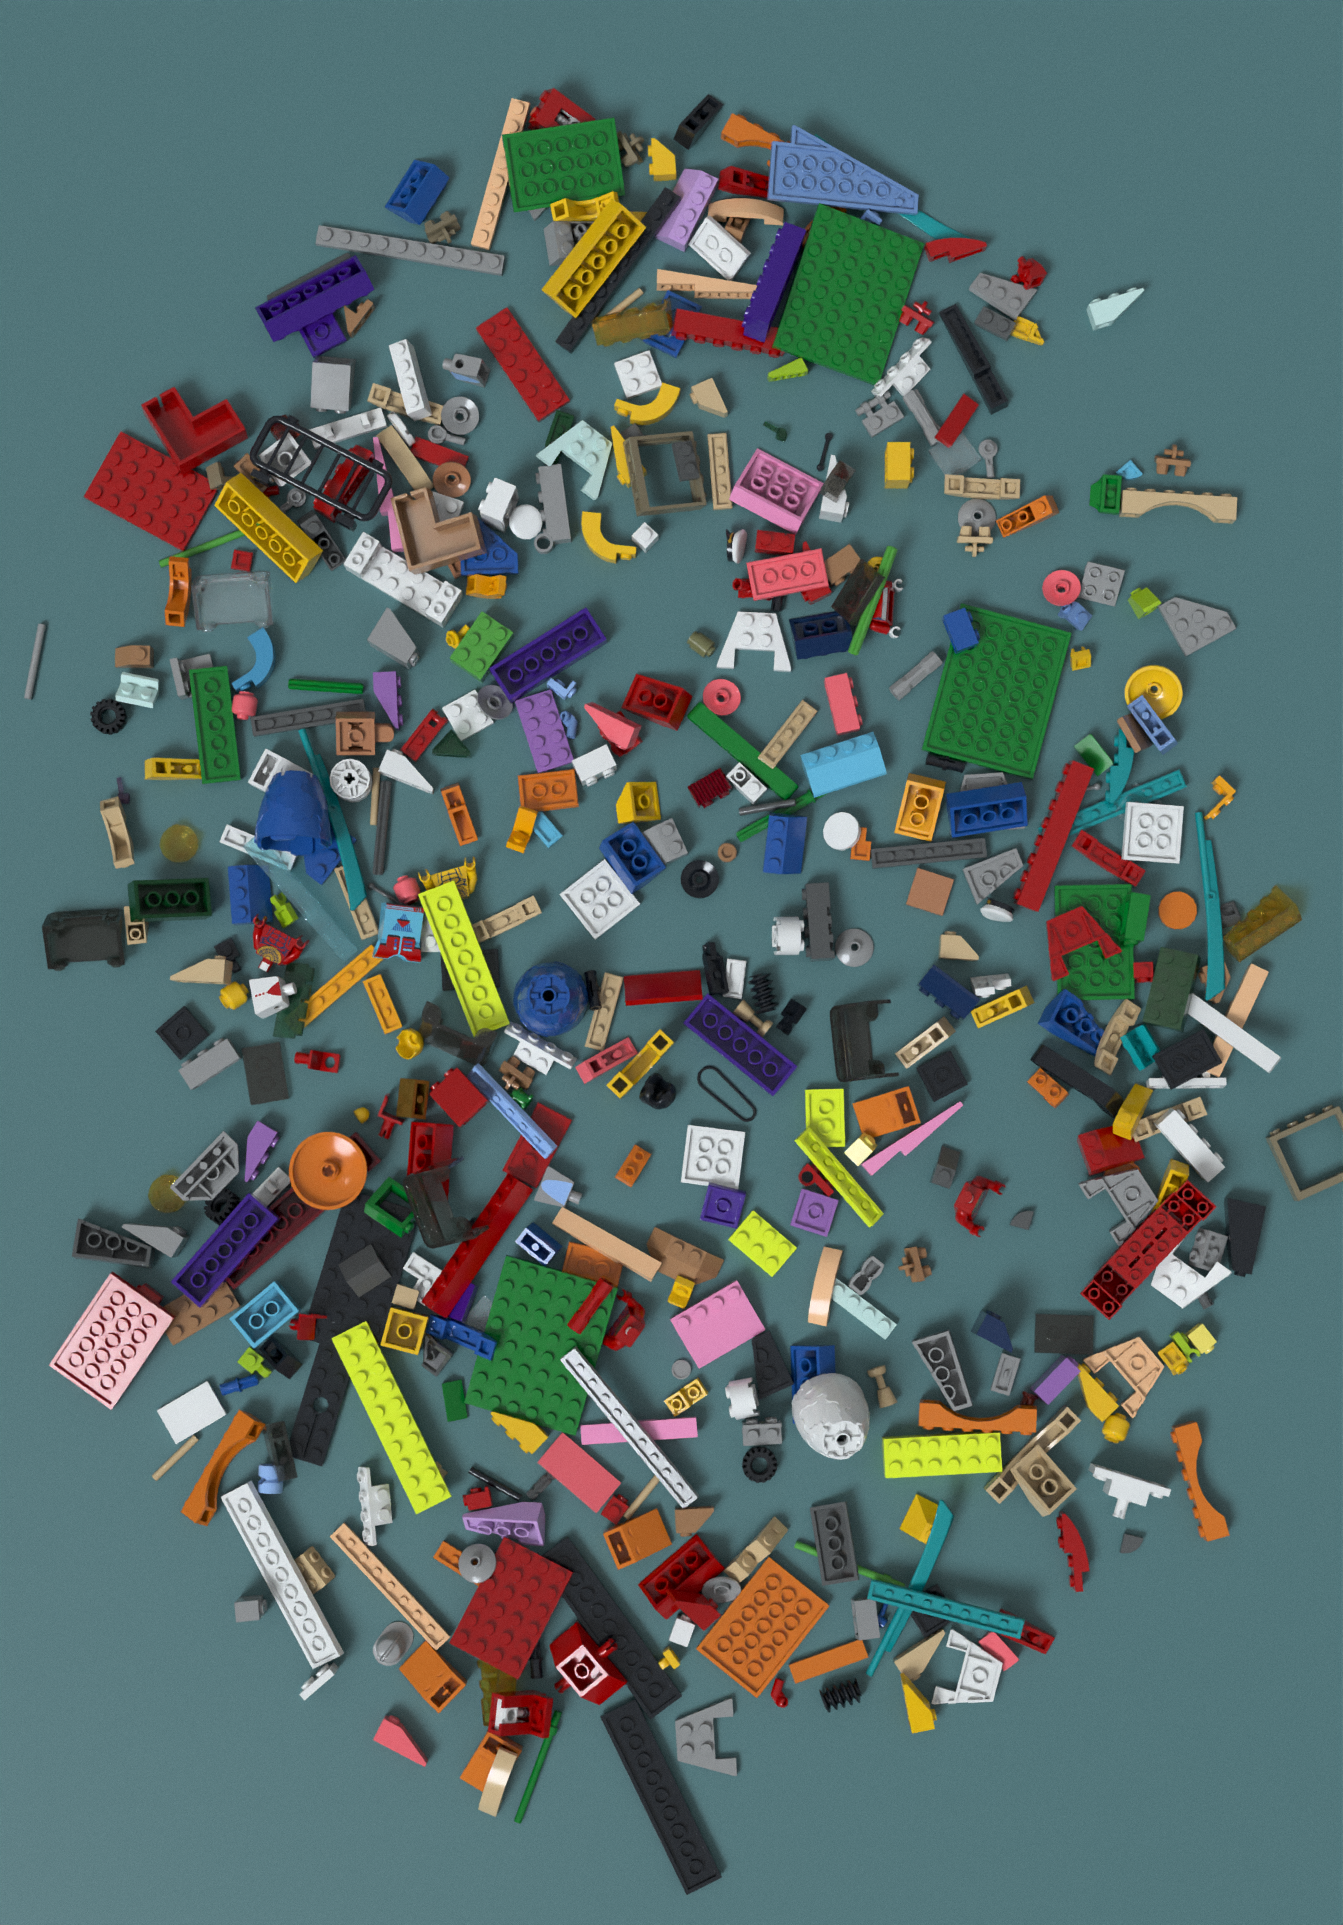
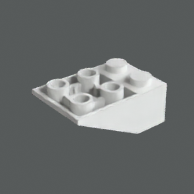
[248,749,312,792]

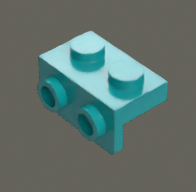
[1120,1024,1161,1071]

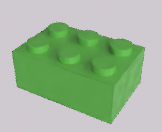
[449,612,514,683]

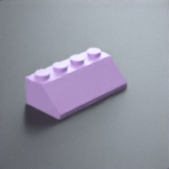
[654,169,718,252]

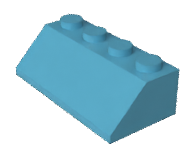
[800,732,887,798]

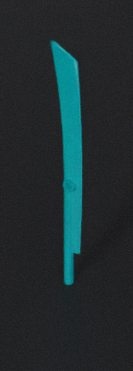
[814,134,971,240]
[298,728,367,911]
[1195,812,1225,1001]
[866,1499,955,1677]

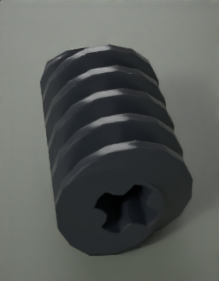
[748,972,778,1014]
[819,1677,862,1713]

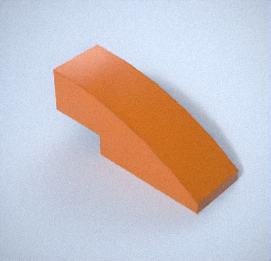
[441,783,478,846]

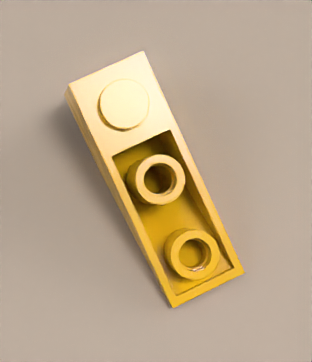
[1077,1363,1119,1422]
[490,1411,549,1454]

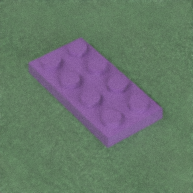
[515,689,574,773]

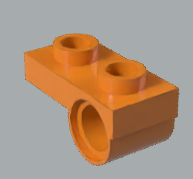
[1027,1068,1069,1109]
[615,1144,651,1187]

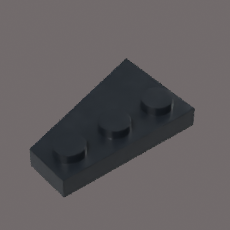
[752,1330,794,1400]

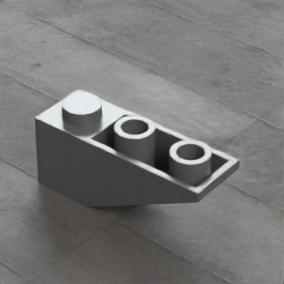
[297,510,346,571]

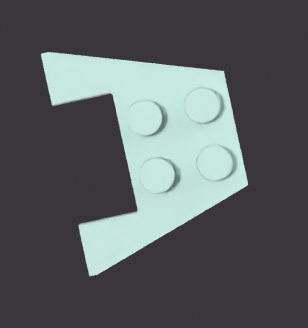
[536,420,612,500]

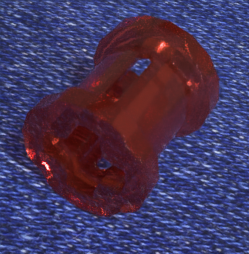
[1020,1391,1039,1406]

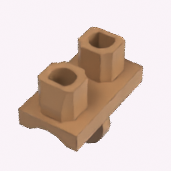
[1154,444,1191,477]
[499,1056,535,1091]
[898,1246,932,1283]

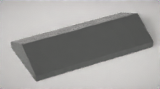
[810,1501,860,1586]

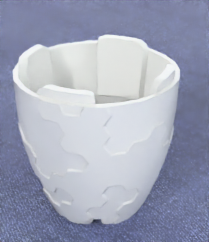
[792,1373,870,1460]

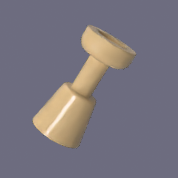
[732,999,773,1037]
[867,1365,898,1408]

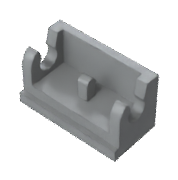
[851,1597,880,1641]

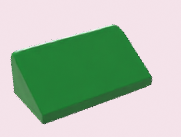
[1074,734,1114,777]
[442,1379,468,1422]

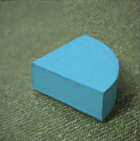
[1116,460,1143,480]

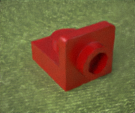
[601,1494,630,1525]

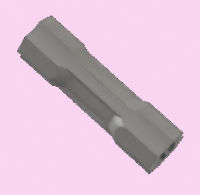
[902,389,940,447]
[889,651,942,701]

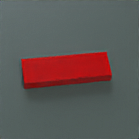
[934,394,979,448]
[410,436,469,467]

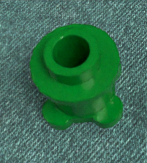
[510,1087,534,1111]

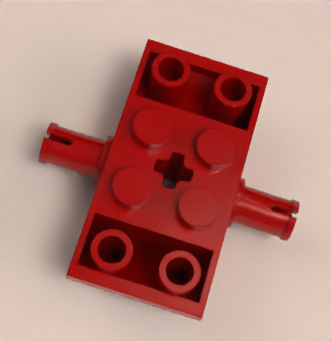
[549,1622,628,1705]

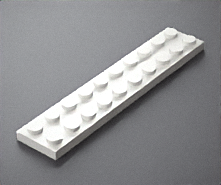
[221,1480,344,1669]

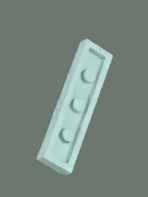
[832,1278,897,1340]

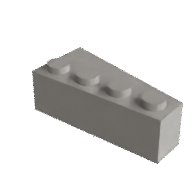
[912,1329,973,1411]

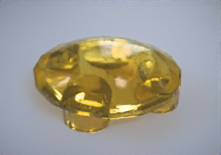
[160,824,198,863]
[148,1175,185,1213]

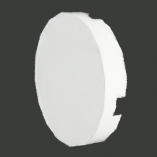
[387,411,415,446]
[823,812,861,851]

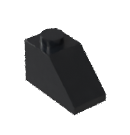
[259,1335,302,1379]

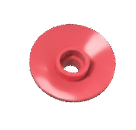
[1042,570,1081,606]
[703,679,741,715]

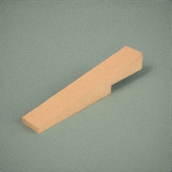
[657,269,757,299]
[1207,963,1269,1077]
[552,1207,662,1282]

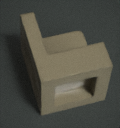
[206,462,233,490]

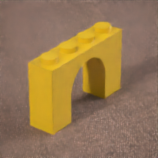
[606,1030,674,1099]

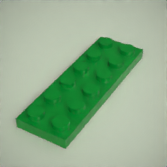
[189,666,241,784]

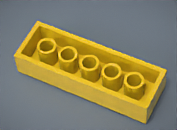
[541,199,646,318]
[214,473,323,583]

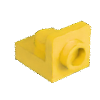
[667,1275,695,1309]
[1158,1342,1189,1376]

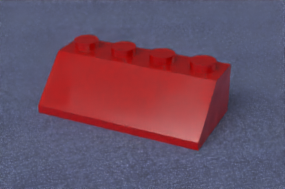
[313,445,375,523]
[406,1122,454,1202]
[638,1534,725,1620]

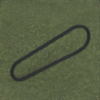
[697,1066,756,1122]

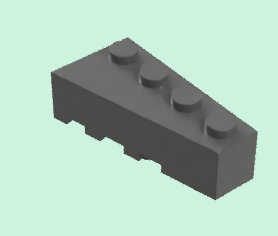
[802,882,835,962]
[72,1218,155,1268]

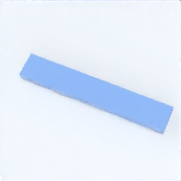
[467,1063,557,1159]

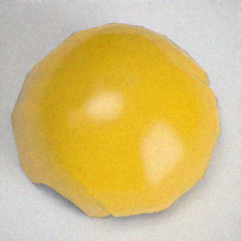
[396,1028,424,1060]

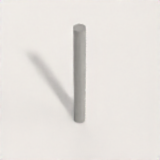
[24,624,46,700]

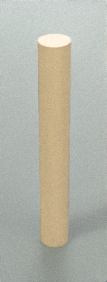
[595,288,644,329]
[370,768,380,826]
[152,1435,199,1481]
[623,1475,660,1520]

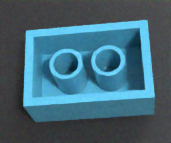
[229,1280,301,1348]

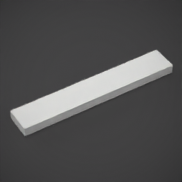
[1188,994,1281,1074]

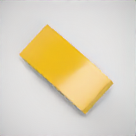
[664,1378,709,1417]

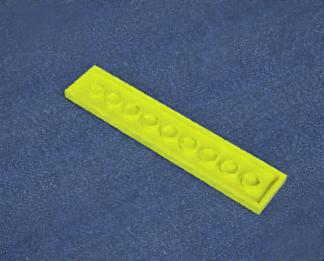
[331,1321,452,1514]

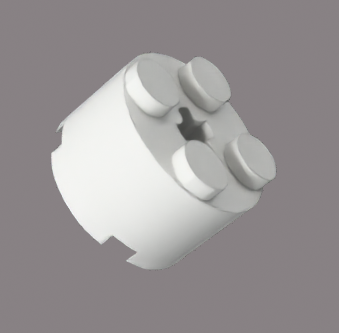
[772,917,804,955]
[725,1377,760,1420]

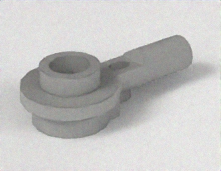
[428,425,466,446]
[978,440,997,478]
[279,488,306,514]

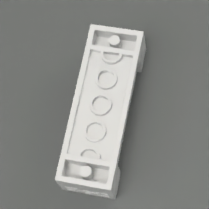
[344,532,463,628]

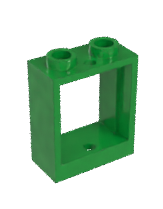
[1119,892,1151,946]
[364,1177,426,1238]

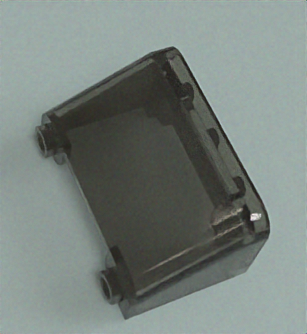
[42,908,126,971]
[418,1001,500,1066]

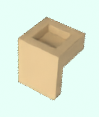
[392,1284,419,1310]

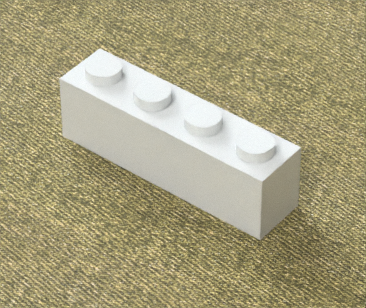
[389,339,432,421]
[1154,1108,1225,1182]

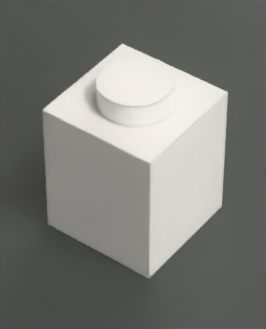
[632,522,659,553]
[669,1614,695,1647]

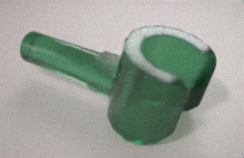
[763,421,787,442]

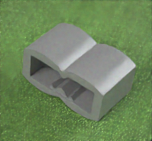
[848,1255,884,1295]

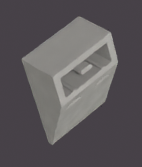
[544,221,594,266]

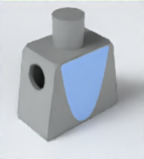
[442,354,490,388]
[534,1166,582,1207]

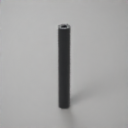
[468,1467,522,1502]

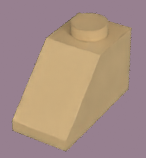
[689,378,728,418]
[938,931,979,961]

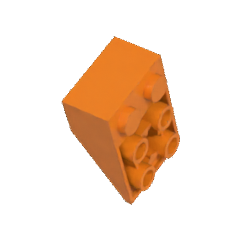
[853,1086,921,1138]
[603,1508,672,1570]
[399,1640,467,1713]
[460,1730,523,1792]

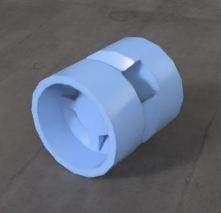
[258,1464,284,1494]

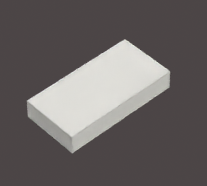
[723,959,746,999]

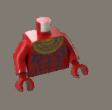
[253,914,310,972]
[954,1176,1006,1237]
[602,1289,646,1351]

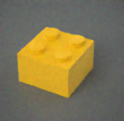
[885,442,914,489]
[380,1306,430,1355]

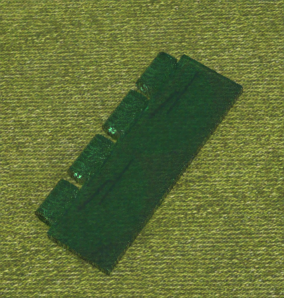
[273,962,315,1039]

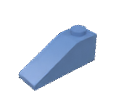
[1127,695,1178,755]

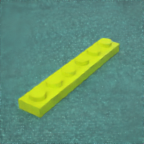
[794,1127,884,1227]

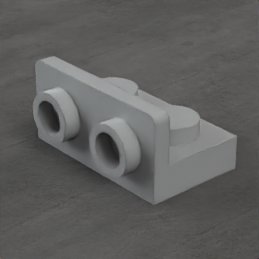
[1188,1228,1228,1271]

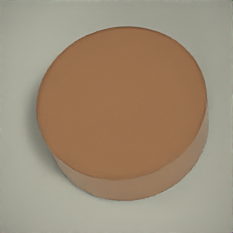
[718,843,737,862]

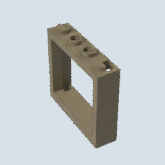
[623,431,707,517]
[1266,1104,1343,1201]

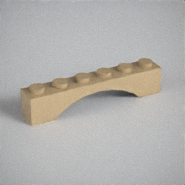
[1119,488,1237,524]
[984,1405,1081,1504]

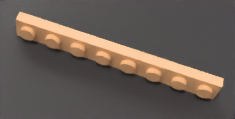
[471,98,531,251]
[330,1522,451,1650]

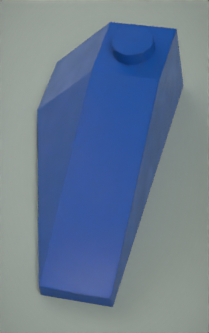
[1037,989,1104,1057]

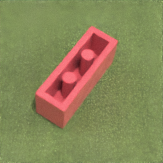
[824,673,863,736]

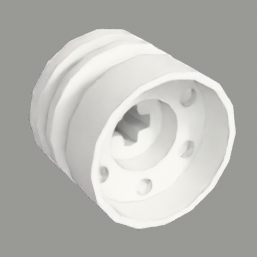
[330,759,373,803]

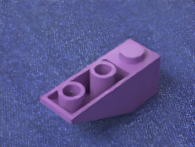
[373,671,403,731]
[245,1121,280,1182]

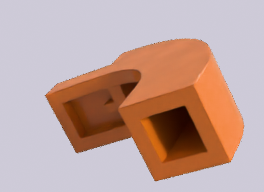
[165,556,192,627]

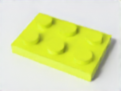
[805,1089,845,1147]
[728,1210,797,1277]

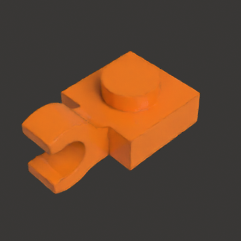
[850,827,871,861]

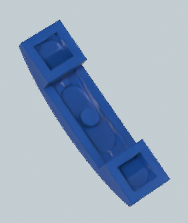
[425,1314,497,1361]

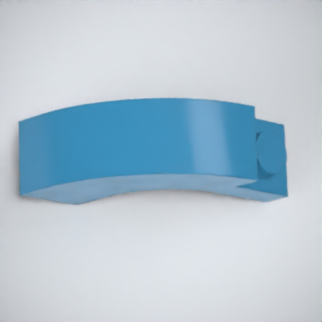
[231,627,276,693]

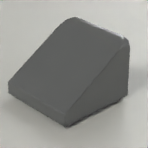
[1220,901,1241,929]

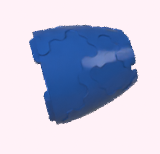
[254,770,332,856]
[513,961,588,1037]

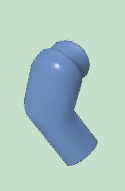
[560,711,578,739]

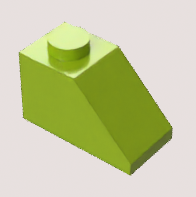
[1128,587,1161,619]

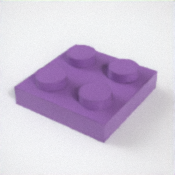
[790,1188,839,1237]

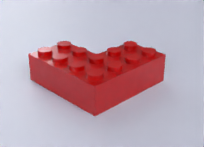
[141,387,248,474]

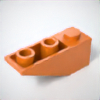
[996,495,1060,538]

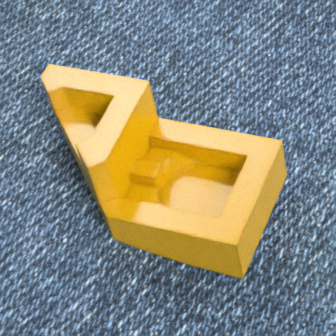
[1011,316,1044,345]

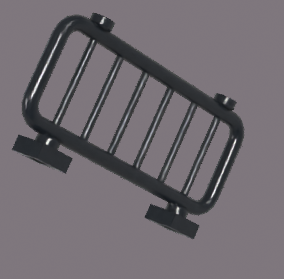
[250,415,392,532]

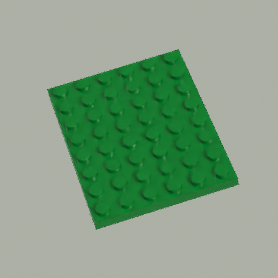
[772,203,924,385]
[921,603,1071,780]
[464,1255,618,1436]

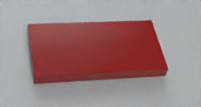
[624,970,703,1006]
[502,1102,572,1188]

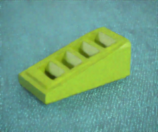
[767,358,808,382]

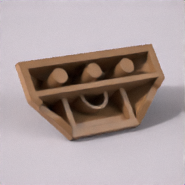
[647,1227,724,1285]

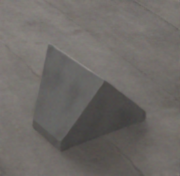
[421,1333,455,1377]

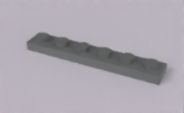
[250,699,366,737]
[870,838,987,869]

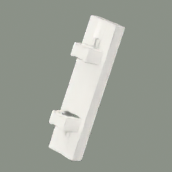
[310,407,387,449]
[1146,1072,1227,1089]
[253,1167,291,1206]

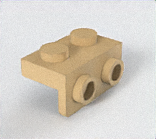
[294,1546,335,1594]

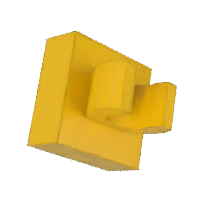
[1070,647,1091,671]
[658,1645,681,1670]

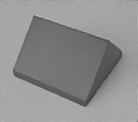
[339,1244,392,1297]

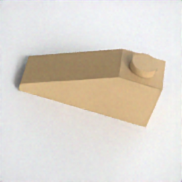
[170,956,233,985]
[895,1016,956,1069]
[893,1628,945,1682]

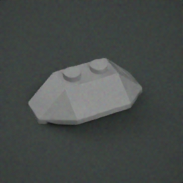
[170,1131,240,1201]

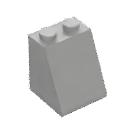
[311,356,356,414]
[367,608,420,670]

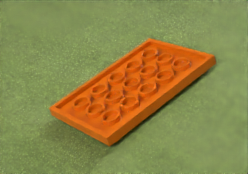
[696,1556,830,1698]

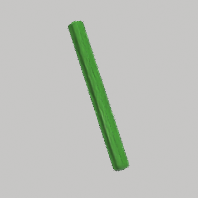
[848,546,897,655]

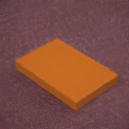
[518,769,579,812]
[562,1241,623,1287]

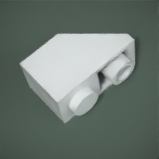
[726,762,767,805]

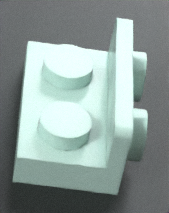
[115,672,159,708]

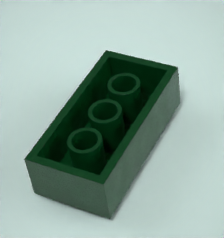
[127,878,212,922]
[1143,947,1201,1032]

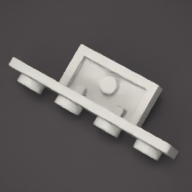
[871,337,932,397]
[504,1022,577,1075]
[357,1467,393,1546]

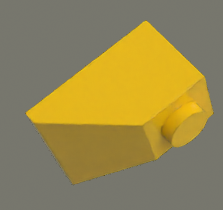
[616,782,661,824]
[899,1494,938,1544]

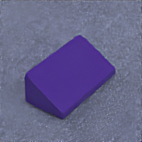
[448,1283,479,1323]

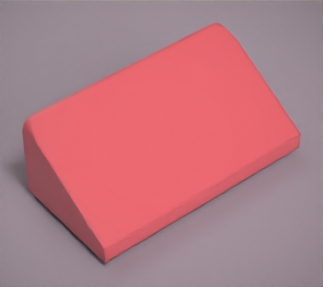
[978,1631,1019,1671]

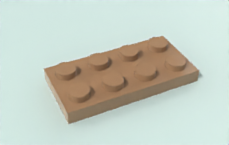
[163,1281,241,1346]

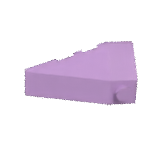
[462,1502,545,1546]

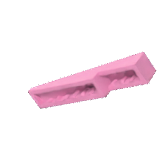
[373,437,404,553]
[861,1101,963,1176]
[580,1416,698,1445]

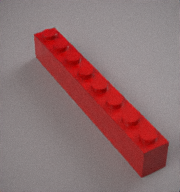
[1013,760,1094,912]
[421,1173,533,1318]

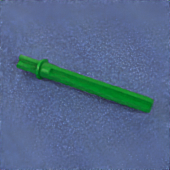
[736,789,828,842]

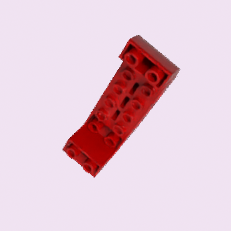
[1080,1180,1217,1320]

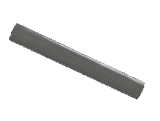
[739,798,796,816]

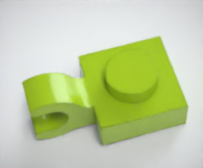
[270,892,299,929]
[1169,1331,1201,1363]
[237,1347,272,1378]

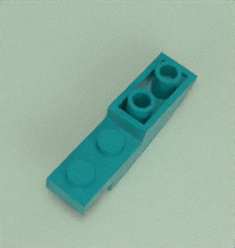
[1105,729,1134,808]

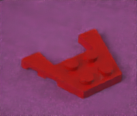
[1046,906,1122,982]

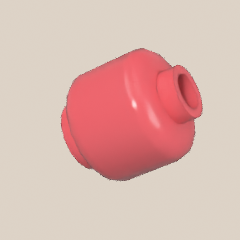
[232,691,258,720]
[393,875,421,905]

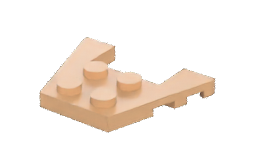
[1083,1337,1164,1418]

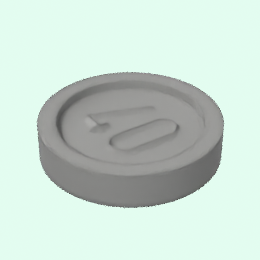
[672,1360,691,1379]

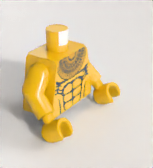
[418,857,477,901]

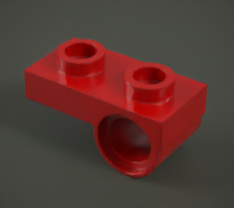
[798,1163,834,1197]

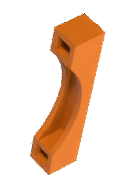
[721,113,790,150]
[919,1399,1037,1435]
[181,1410,265,1526]
[1170,1420,1230,1542]

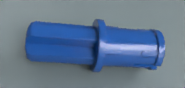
[220,1374,259,1396]

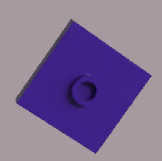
[299,313,347,358]
[700,1182,746,1229]

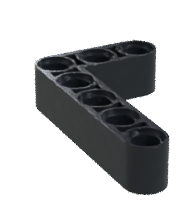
[1030,1044,1124,1119]

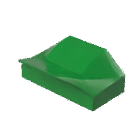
[1089,474,1122,515]

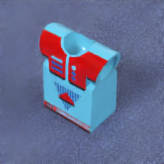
[372,903,424,963]

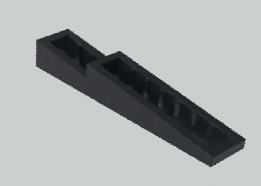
[939,304,1008,415]

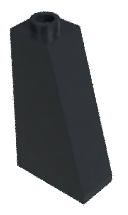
[1224,1198,1266,1277]

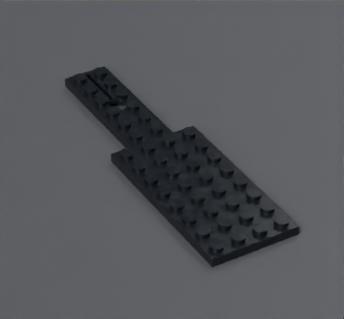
[285,1193,418,1467]

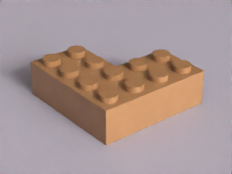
[390,487,487,575]

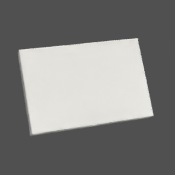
[688,215,751,281]
[157,1381,227,1444]

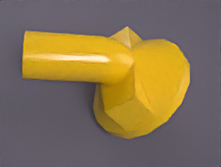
[446,624,470,648]

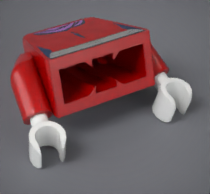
[849,579,903,638]

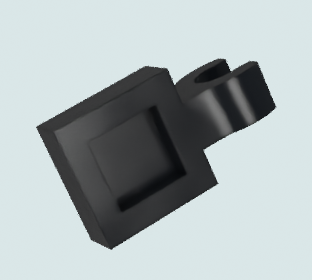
[214,938,241,973]
[776,999,807,1035]

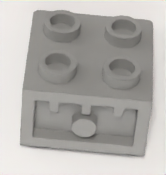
[170,654,213,700]
[742,1417,782,1446]

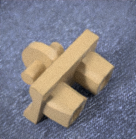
[957,526,993,557]

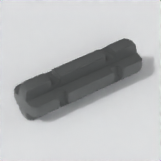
[526,1472,555,1500]

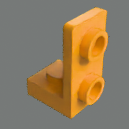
[1203,775,1236,820]
[506,806,538,854]

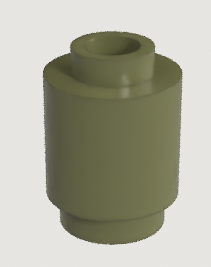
[687,631,716,658]

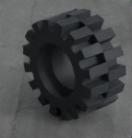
[90,699,127,735]
[204,1188,241,1225]
[742,1447,777,1483]

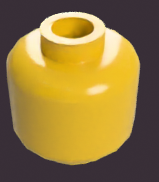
[219,981,249,1010]
[1102,1413,1130,1443]

